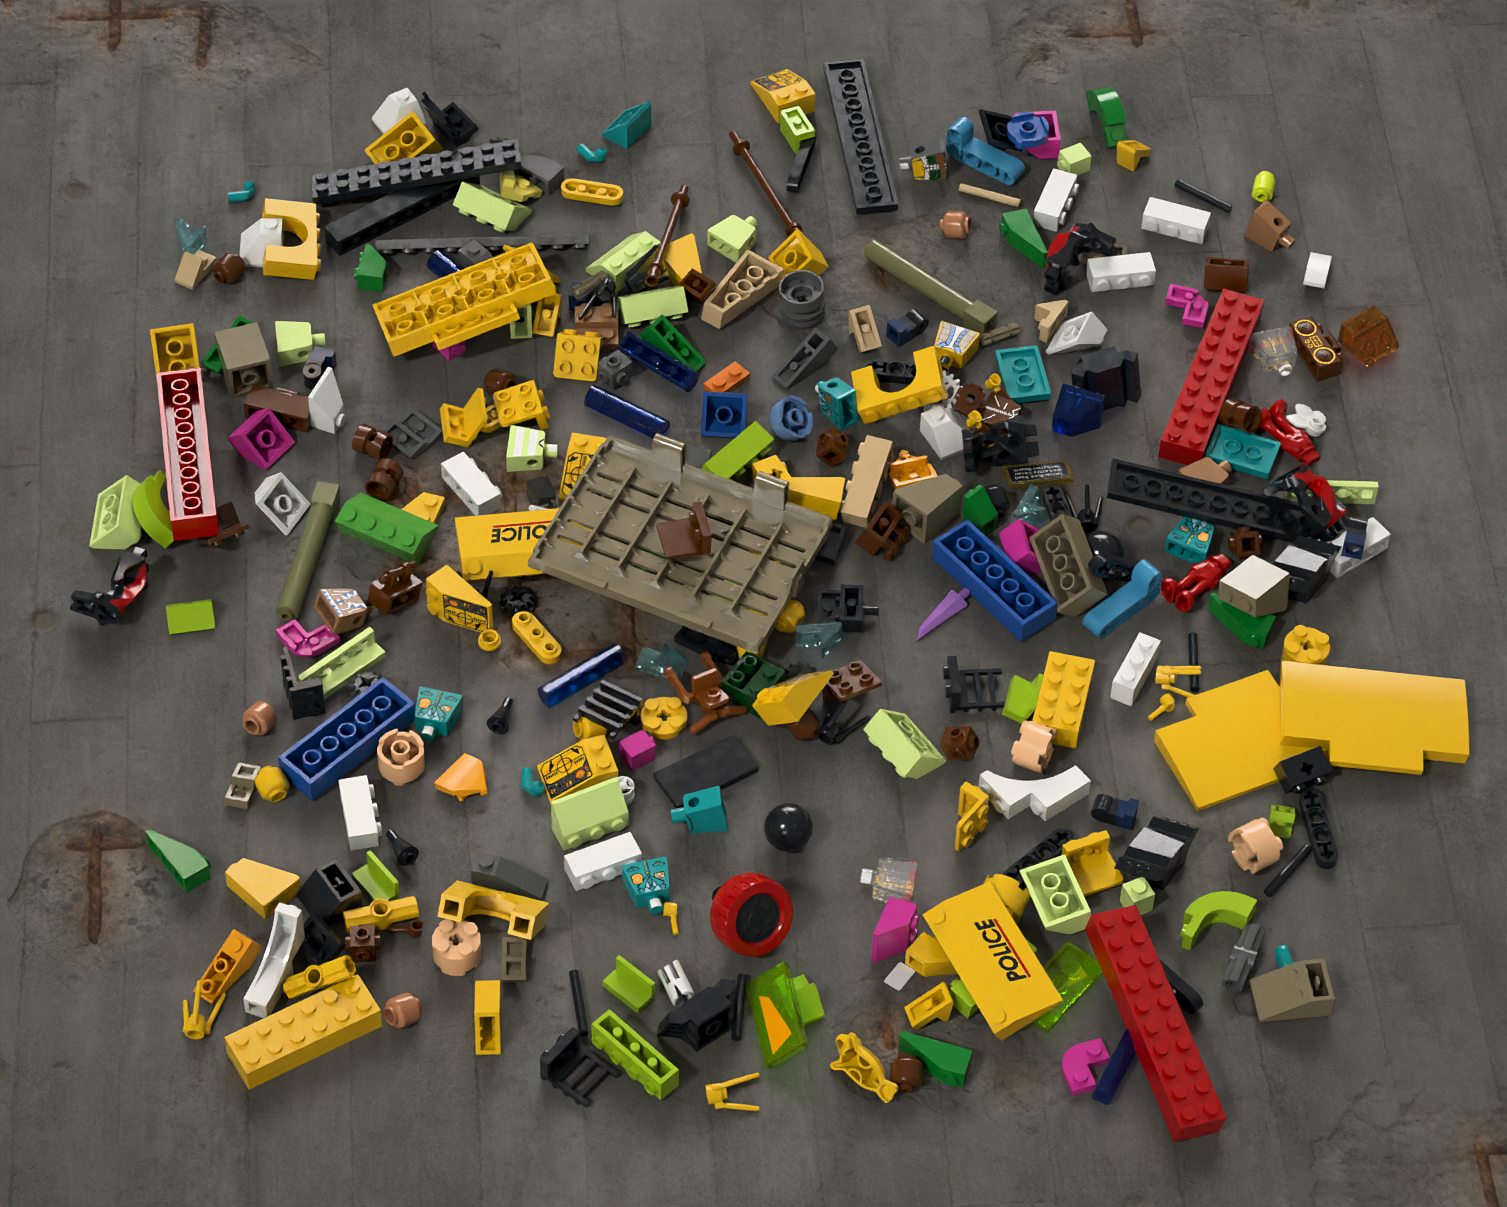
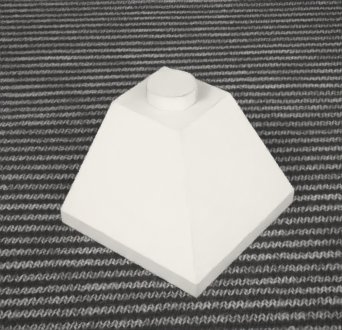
[372,88,428,134]
[239,218,284,267]
[1046,312,1108,355]
[308,367,346,434]
[920,406,973,460]
[255,472,311,535]

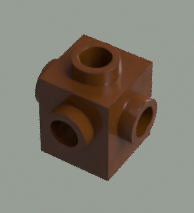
[952,383,986,419]
[816,427,849,467]
[1228,527,1262,560]
[940,726,980,760]
[345,924,381,963]

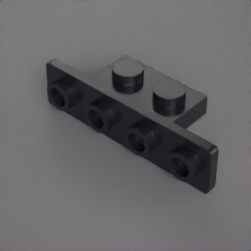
[298,913,346,984]

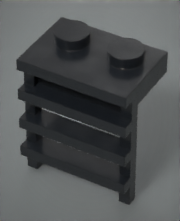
[421,91,479,148]
[280,647,325,720]
[942,656,1005,713]
[573,680,642,740]
[540,1027,618,1108]

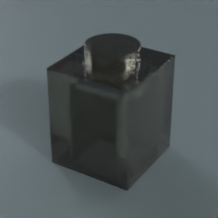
[527,476,556,509]

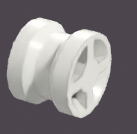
[617,776,635,806]

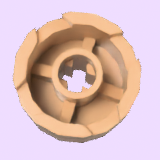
[1011,720,1057,774]
[377,729,425,786]
[1228,817,1283,874]
[432,919,481,976]

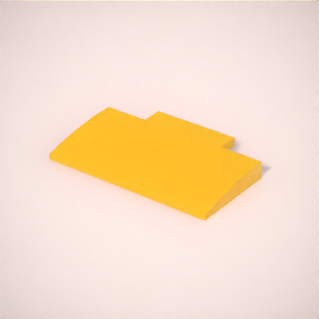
[373,242,556,357]
[1280,661,1469,775]
[1154,670,1328,811]

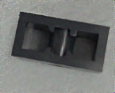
[1273,746,1333,794]

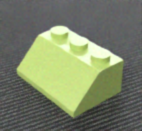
[453,182,532,233]
[586,231,661,293]
[617,286,688,327]
[89,475,141,549]
[863,709,946,779]
[551,777,629,850]
[1020,854,1091,934]

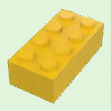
[1033,651,1095,749]

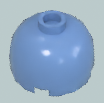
[769,395,813,441]

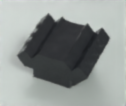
[1071,346,1141,418]
[1273,536,1342,604]
[1114,816,1199,890]
[657,978,735,1052]

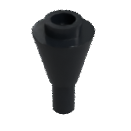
[487,697,513,734]
[386,829,419,866]

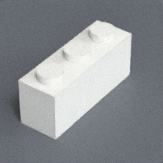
[1033,168,1079,232]
[1141,197,1211,244]
[1086,252,1156,292]
[441,452,502,516]
[1328,517,1391,578]
[1110,632,1161,706]
[339,775,382,851]
[564,832,642,891]

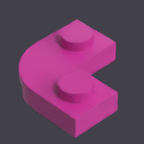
[1165,284,1208,329]
[276,619,340,657]
[1061,1038,1110,1096]

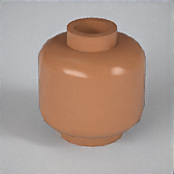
[940,211,972,239]
[242,701,277,736]
[384,992,422,1029]

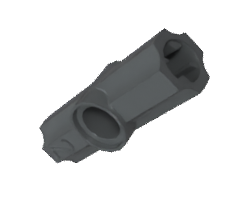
[1222,923,1265,993]

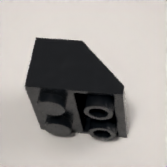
[296,858,363,926]

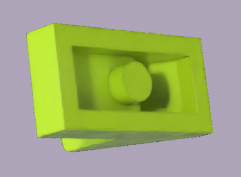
[1268,804,1295,838]
[781,974,825,1026]

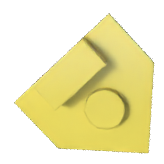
[499,170,543,202]

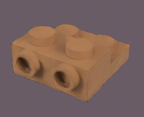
[575,303,619,350]

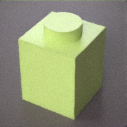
[1057,143,1092,175]
[1120,877,1155,915]

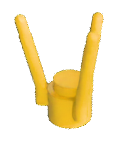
[1156,665,1201,698]
[183,980,226,1039]
[705,1073,760,1111]

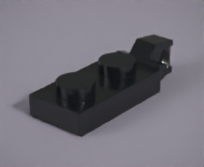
[674,626,736,666]

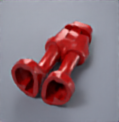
[1258,399,1321,466]
[1160,553,1232,612]

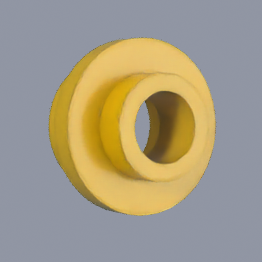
[478,629,501,651]

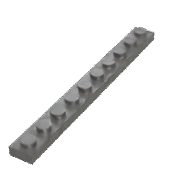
[375,234,589,253]

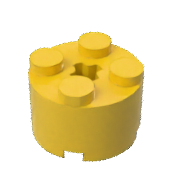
[1281,625,1330,666]
[983,874,1030,924]

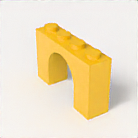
[262,198,321,280]
[851,346,948,424]
[437,880,549,940]

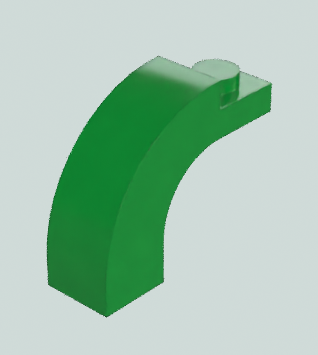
[1086,86,1128,148]

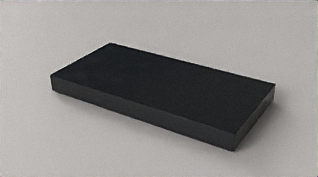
[653,735,759,809]

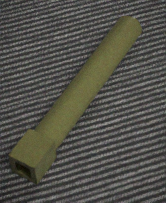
[864,240,998,334]
[276,481,341,622]

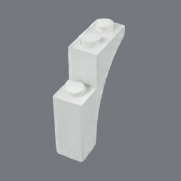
[979,765,1091,821]
[243,902,305,1018]

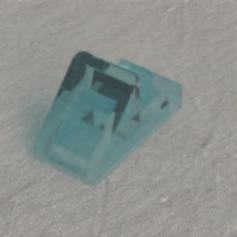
[174,217,207,255]
[1012,484,1046,526]
[795,622,842,659]
[636,643,687,681]

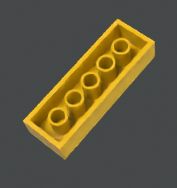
[224,974,382,1090]

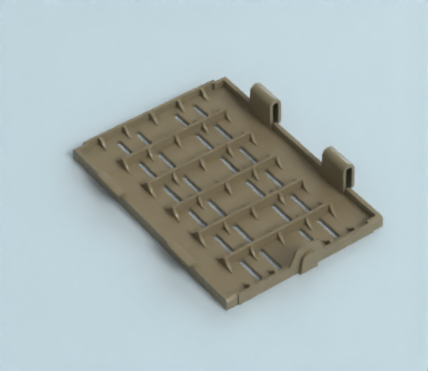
[528,433,833,654]

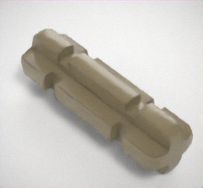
[571,271,608,299]
[979,323,1020,346]

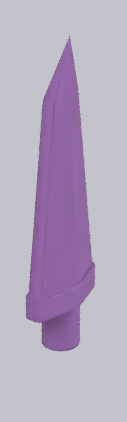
[917,588,971,641]

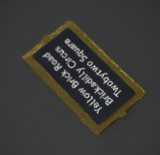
[1002,460,1074,489]

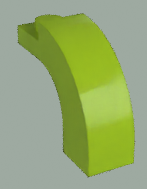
[132,470,174,549]
[1180,891,1257,951]

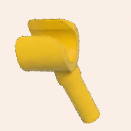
[1148,693,1175,721]
[663,902,679,936]

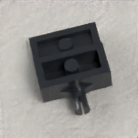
[816,584,879,632]

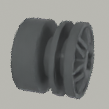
[779,270,825,328]

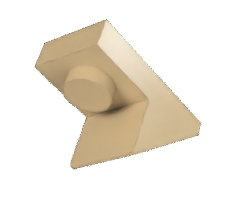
[175,249,217,290]
[1034,300,1069,343]
[849,305,882,353]

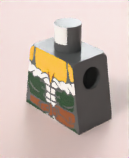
[899,137,948,180]

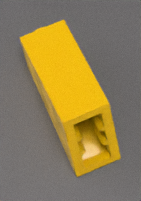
[656,233,702,295]
[786,477,845,521]
[225,858,301,920]
[474,980,501,1055]

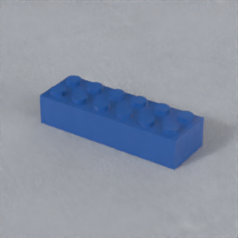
[932,519,1057,642]
[278,677,415,801]

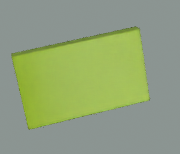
[780,106,815,155]
[166,599,215,634]
[1002,673,1044,724]
[352,850,400,902]
[602,955,655,1014]

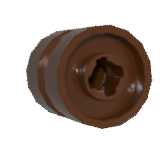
[1219,398,1262,434]
[352,424,393,460]
[365,458,404,501]

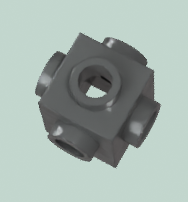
[598,350,632,389]

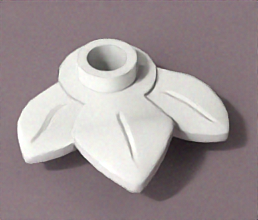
[1286,404,1326,437]

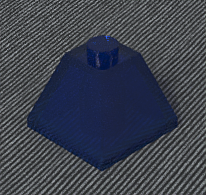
[1051,383,1105,437]

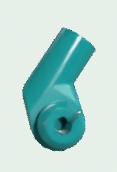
[577,143,607,162]
[228,181,256,203]
[521,767,545,797]
[1274,945,1296,968]

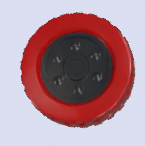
[710,872,793,957]

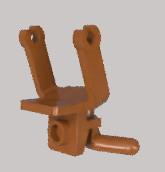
[664,652,747,734]

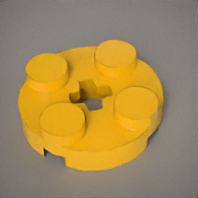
[641,697,687,740]

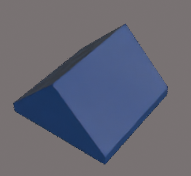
[701,391,748,438]

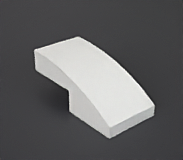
[1303,252,1332,288]

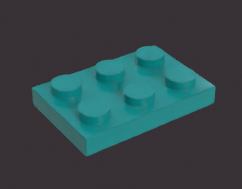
[994,345,1051,403]
[1205,424,1281,480]

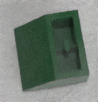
[721,651,785,719]

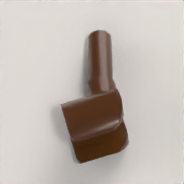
[388,919,423,939]

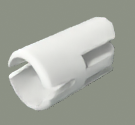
[657,960,695,1007]

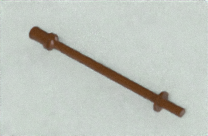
[729,130,803,237]
[645,185,690,287]

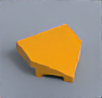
[889,450,938,490]
[434,753,488,802]

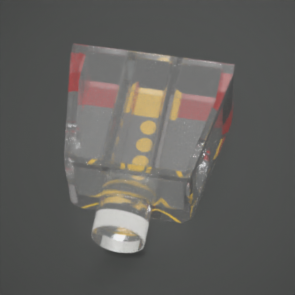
[1249,326,1297,376]
[860,858,918,903]

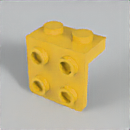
[553,329,603,382]
[493,380,550,430]
[440,388,488,448]
[954,782,989,852]
[1062,830,1123,897]

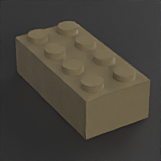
[1029,513,1108,618]

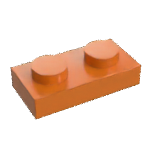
[703,361,750,393]

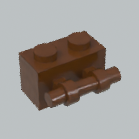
[1204,257,1249,293]
[855,501,910,561]
[367,561,423,615]

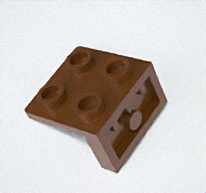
[196,501,250,547]
[656,501,712,560]
[822,660,882,703]

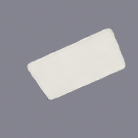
[884,962,915,991]

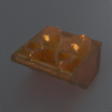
[1338,305,1399,367]

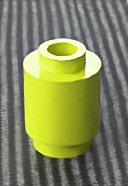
[1252,171,1275,202]

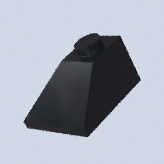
[979,109,1024,152]

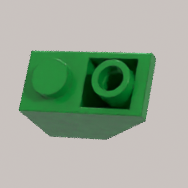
[354,243,388,292]
[962,485,998,536]

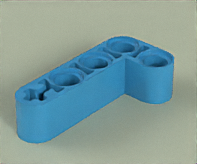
[946,117,1025,185]
[1082,559,1163,639]

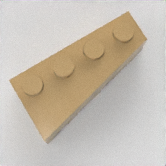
[701,249,784,329]
[839,435,894,527]

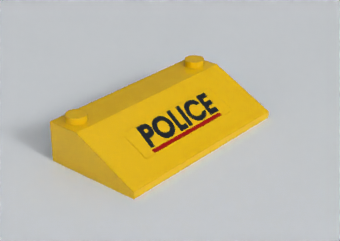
[455,508,598,585]
[922,882,1064,1041]

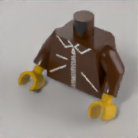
[966,373,1026,441]

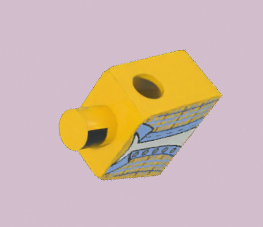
[934,321,980,370]

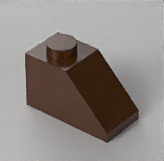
[678,268,717,306]

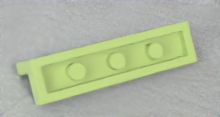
[1285,480,1378,504]
[298,627,386,700]

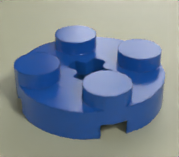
[1007,112,1049,149]

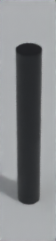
[1174,179,1232,213]
[1188,632,1199,692]
[1264,844,1312,897]
[569,970,589,1036]
[731,974,747,1041]

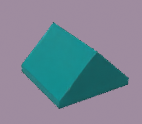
[601,101,651,149]

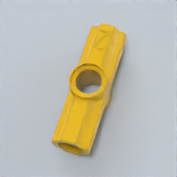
[343,896,419,933]
[283,955,356,999]

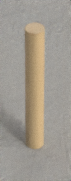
[959,183,1021,207]

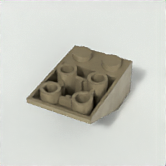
[1249,958,1335,1023]

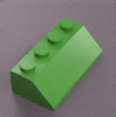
[335,493,439,565]

